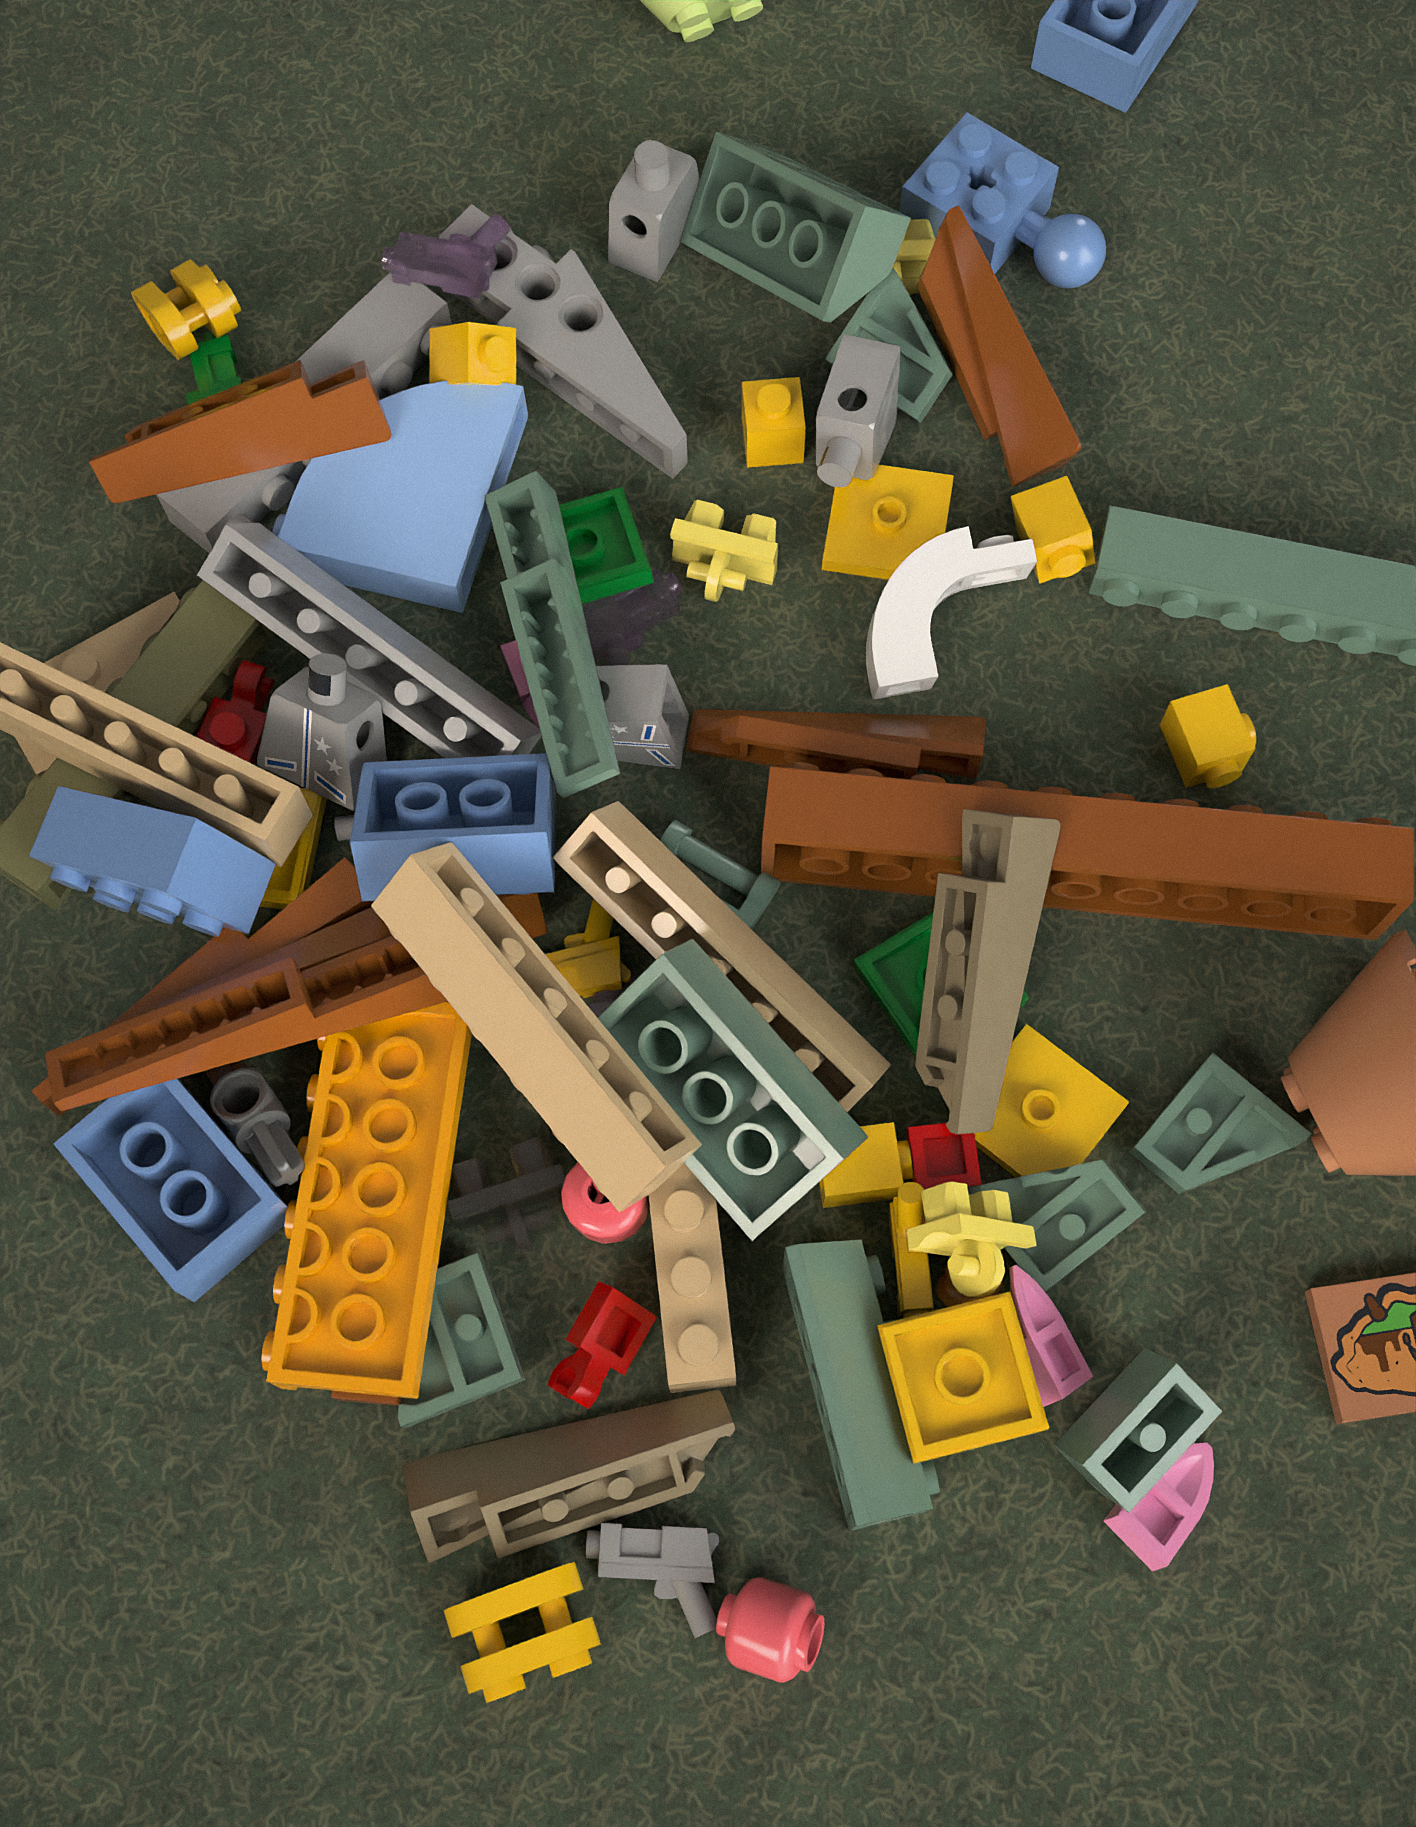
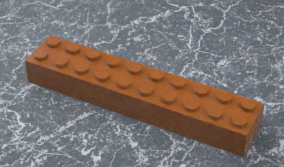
[761,762,1414,940]

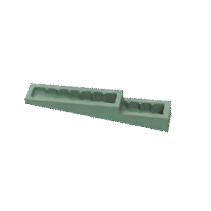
[484,471,620,798]

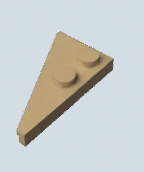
[15,592,180,775]

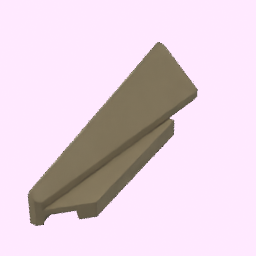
[915,809,1060,1134]
[403,1390,736,1563]

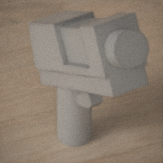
[586,1523,719,1638]

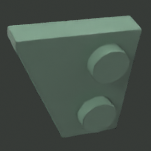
[825,268,953,423]
[1129,1053,1311,1194]
[967,1159,1147,1292]
[397,1253,526,1428]

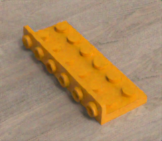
[262,1002,472,1399]

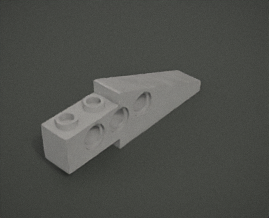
[427,204,688,479]

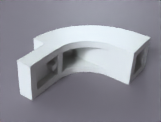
[866,526,1037,699]

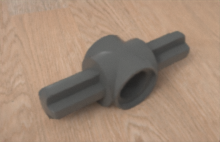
[204,1060,305,1187]

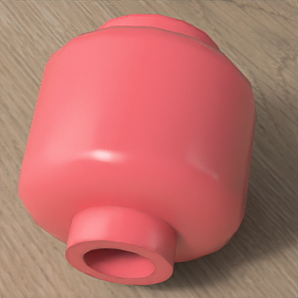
[561,1162,650,1244]
[716,1577,825,1683]

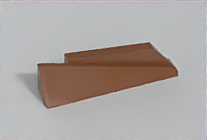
[917,206,1081,487]
[89,360,392,504]
[685,709,986,780]

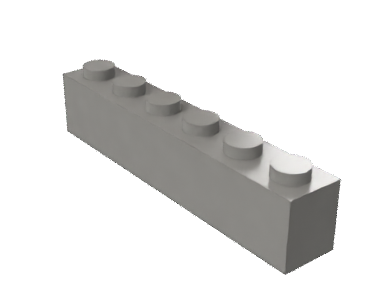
[156,265,452,553]
[197,523,542,758]

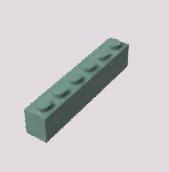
[1089,505,1416,666]

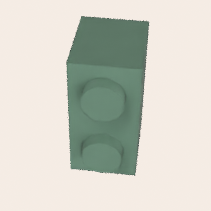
[1054,1348,1222,1513]

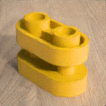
[131,259,241,360]
[444,1562,601,1703]

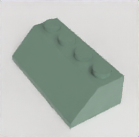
[679,132,911,323]
[598,939,868,1241]
[782,1240,940,1531]

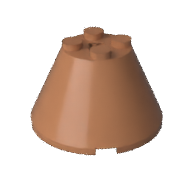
[1281,929,1416,1176]

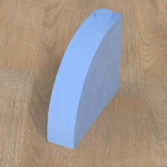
[273,381,528,613]

